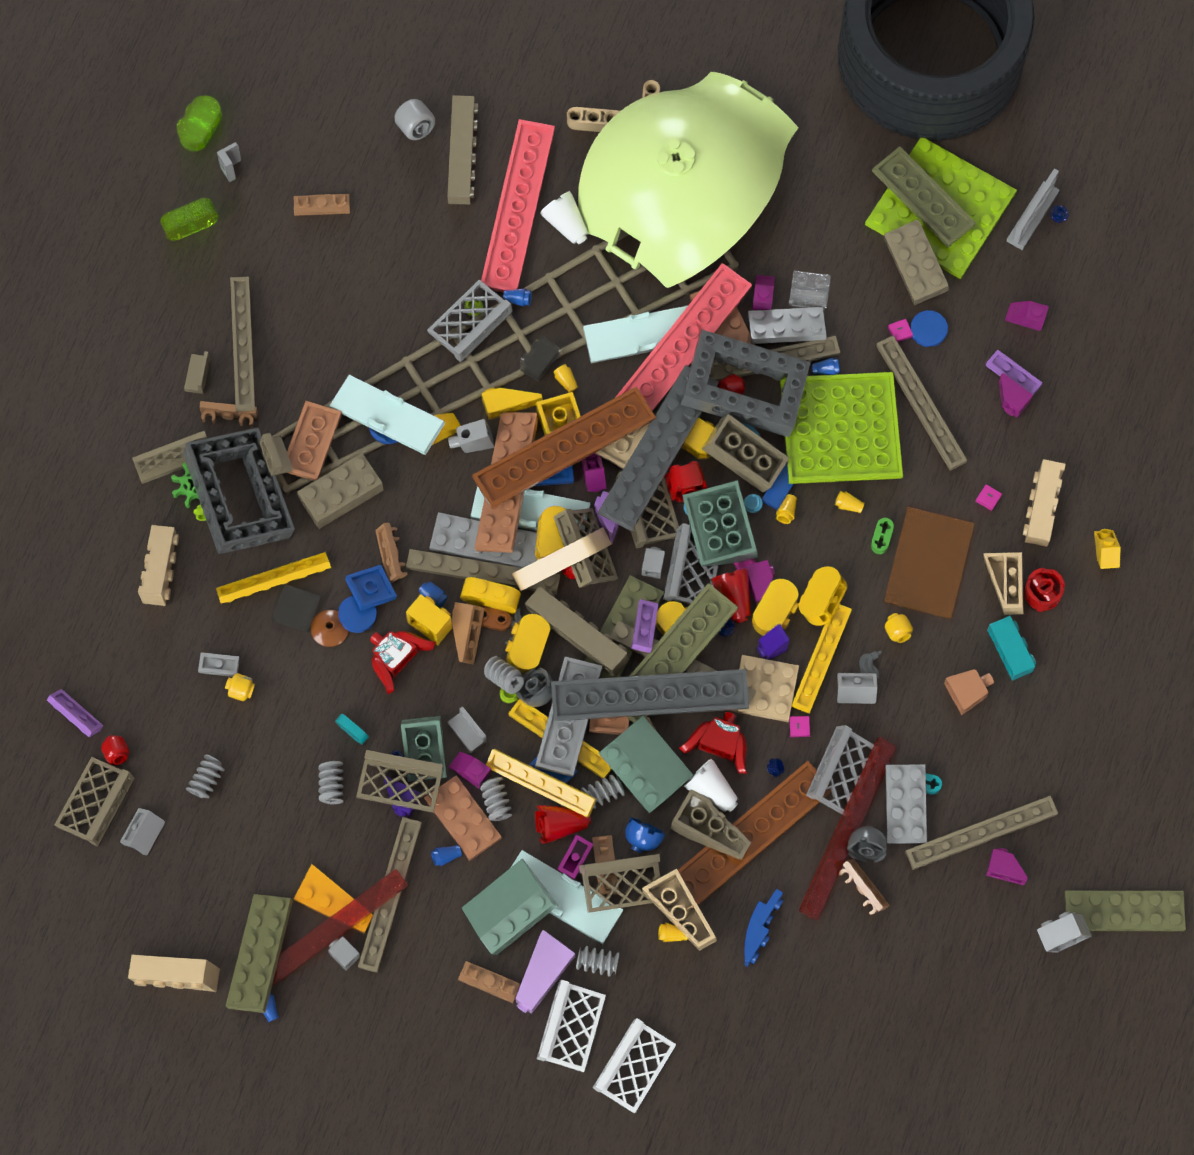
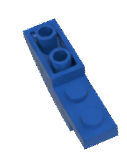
[744,889,784,967]

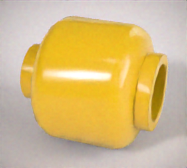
[885,613,913,643]
[225,673,255,701]

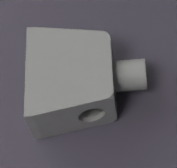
[448,419,495,453]

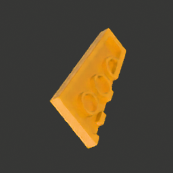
[294,864,373,934]

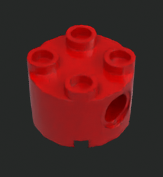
[665,461,708,502]
[1023,568,1065,612]

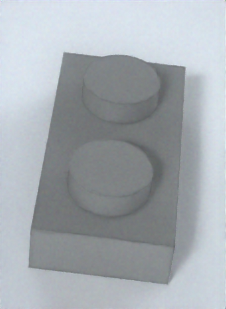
[198,652,240,677]

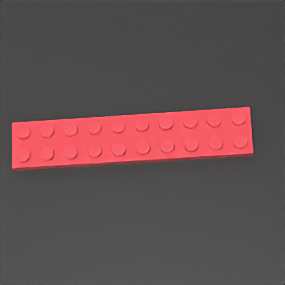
[480,119,555,293]
[615,263,752,412]

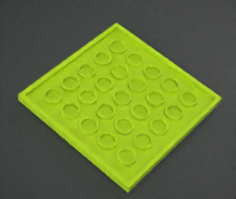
[865,138,1017,279]
[780,372,903,484]

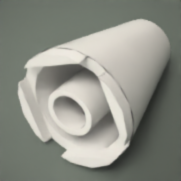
[540,191,588,245]
[684,759,738,812]

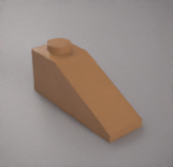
[452,602,485,665]

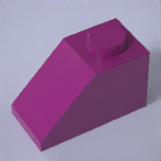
[752,275,775,310]
[1005,301,1049,331]
[998,373,1033,418]
[581,453,606,492]
[745,560,775,607]
[448,752,491,790]
[557,835,593,879]
[986,848,1028,885]

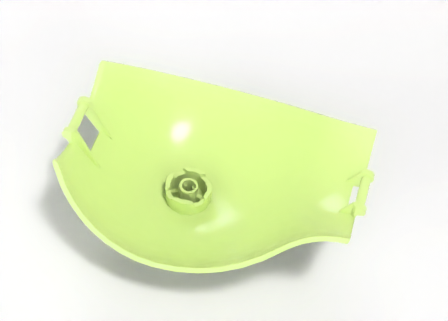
[578,72,798,288]

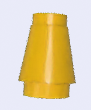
[553,364,578,393]
[835,491,864,513]
[776,494,797,524]
[658,922,687,942]

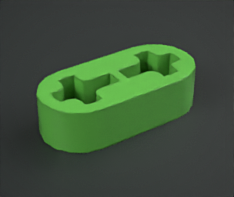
[871,518,894,554]

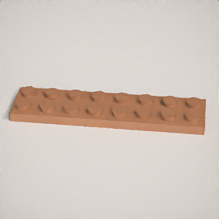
[475,412,539,553]

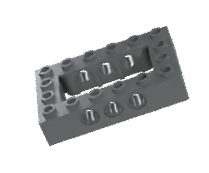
[680,330,810,437]
[183,428,295,554]

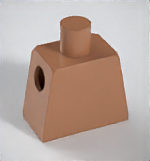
[944,669,994,715]

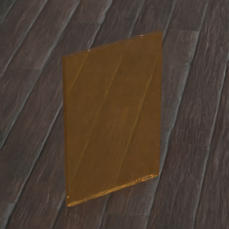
[884,507,974,619]

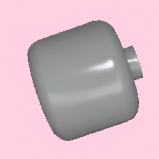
[395,99,435,140]

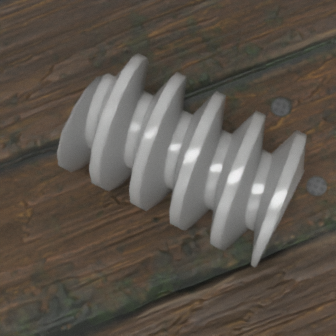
[484,656,524,694]
[186,755,225,798]
[318,761,343,804]
[580,775,625,809]
[480,777,513,821]
[576,946,619,977]

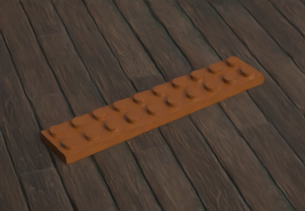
[472,386,656,509]
[678,761,832,905]

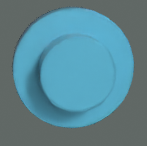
[744,494,763,513]

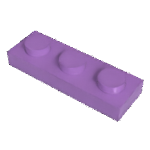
[985,350,1042,395]
[631,599,658,653]
[47,689,103,737]

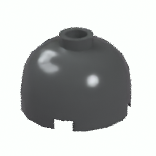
[516,668,553,707]
[847,826,887,863]

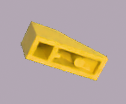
[482,388,543,420]

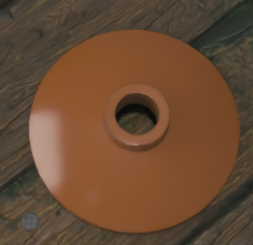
[311,610,349,647]

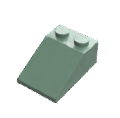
[401,716,447,782]

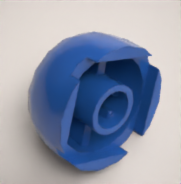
[625,817,666,853]

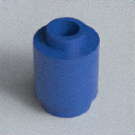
[418,581,448,608]

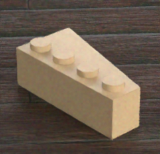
[1023,459,1066,547]
[138,525,179,606]
[642,869,717,951]
[128,955,220,992]

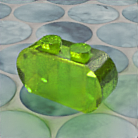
[176,95,222,151]
[160,198,219,241]

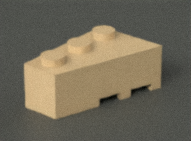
[983,552,1024,615]

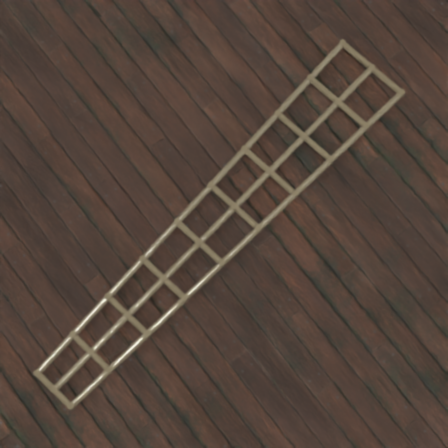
[271,230,739,494]

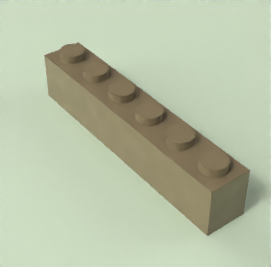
[448,95,478,205]
[525,587,629,677]

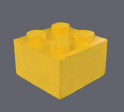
[536,392,581,435]
[406,594,452,645]

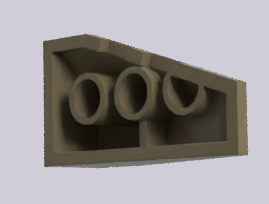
[670,789,751,860]

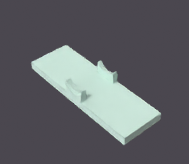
[583,306,688,364]
[330,375,445,455]
[471,486,590,538]
[512,850,623,945]

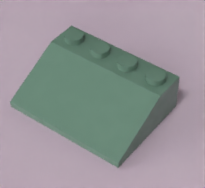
[682,480,758,567]
[598,716,693,813]
[462,859,558,955]

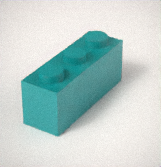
[987,616,1036,681]

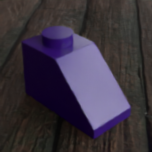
[757,624,789,660]
[384,776,420,818]

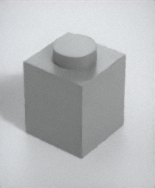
[642,547,665,579]
[328,937,360,971]

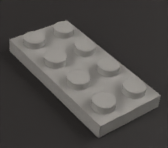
[748,307,826,344]
[886,765,927,844]

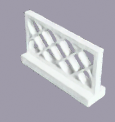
[537,980,606,1072]
[593,1018,676,1113]

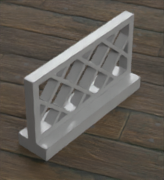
[1006,169,1060,250]
[427,280,512,362]
[663,523,718,605]
[806,725,879,817]

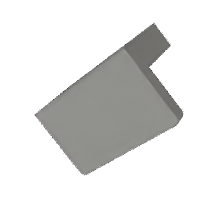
[217,142,241,182]
[837,673,877,704]
[447,707,487,753]
[120,808,165,855]

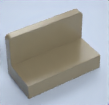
[184,351,211,394]
[259,433,293,476]

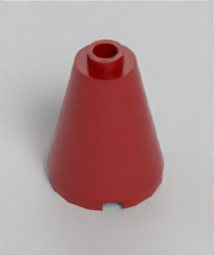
[711,568,751,623]
[535,805,591,844]

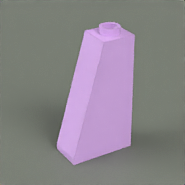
[516,930,575,1014]

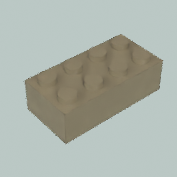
[884,220,949,306]
[702,414,789,493]
[297,453,384,529]

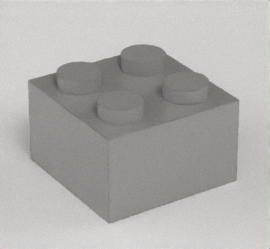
[1037,911,1092,953]

